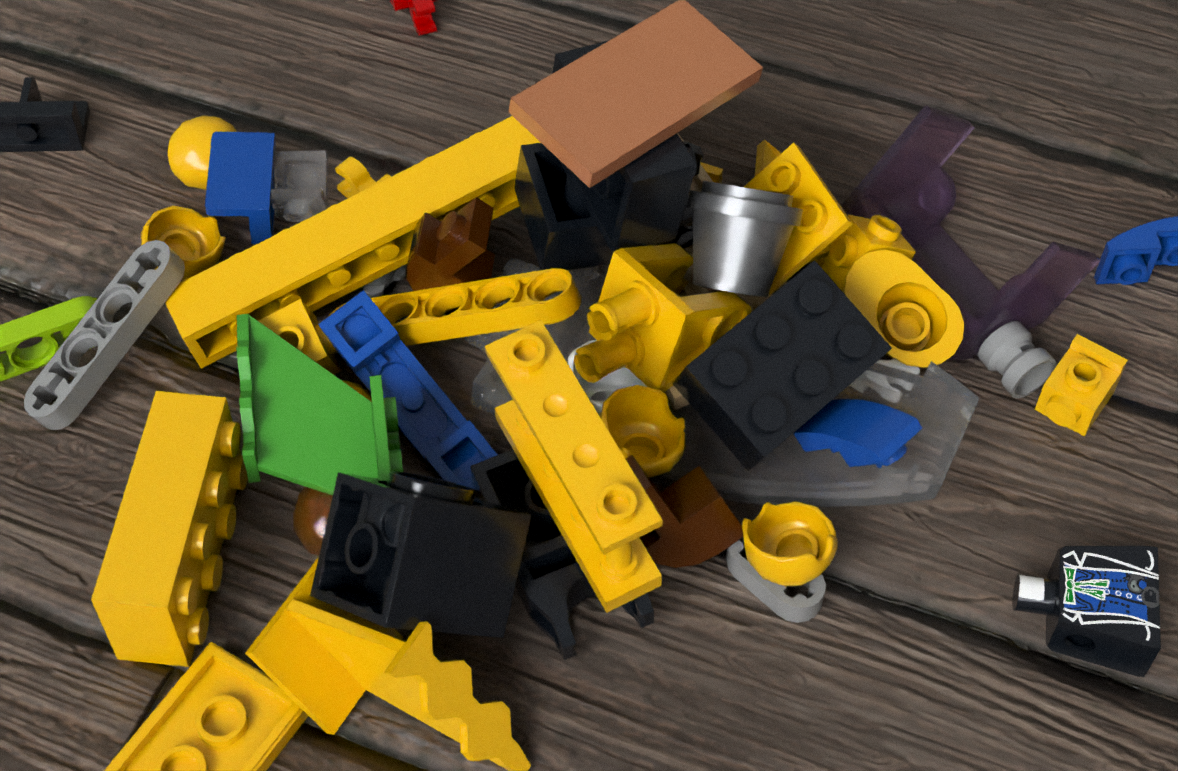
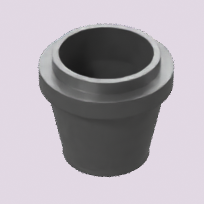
[687,181,803,297]

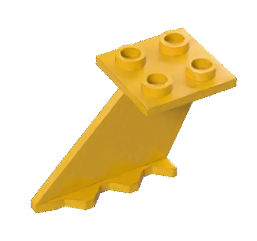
[744,140,853,295]
[245,557,531,771]

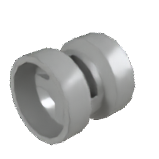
[977,321,1057,399]

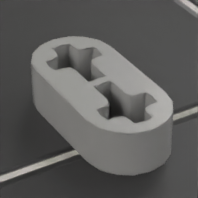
[726,537,826,623]

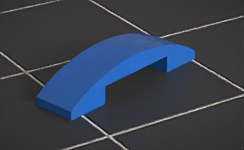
[318,290,498,489]

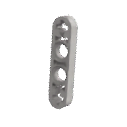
[24,240,185,431]

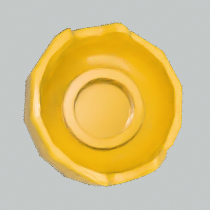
[167,115,237,190]
[141,205,226,281]
[600,385,685,478]
[742,501,838,587]

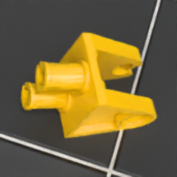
[574,243,752,392]

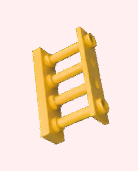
[485,320,663,613]

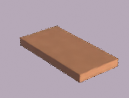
[509,0,763,188]

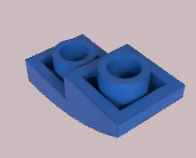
[1094,216,1178,285]
[793,399,923,468]

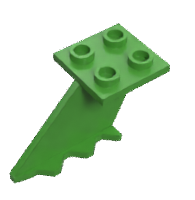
[236,314,403,496]

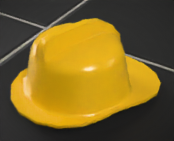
[843,249,964,368]

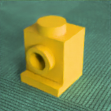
[1034,334,1128,437]

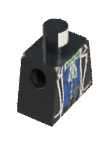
[1012,546,1161,677]

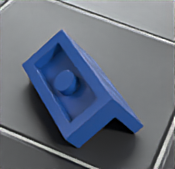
[205,132,278,244]

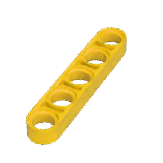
[328,268,582,346]

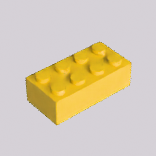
[91,391,248,667]

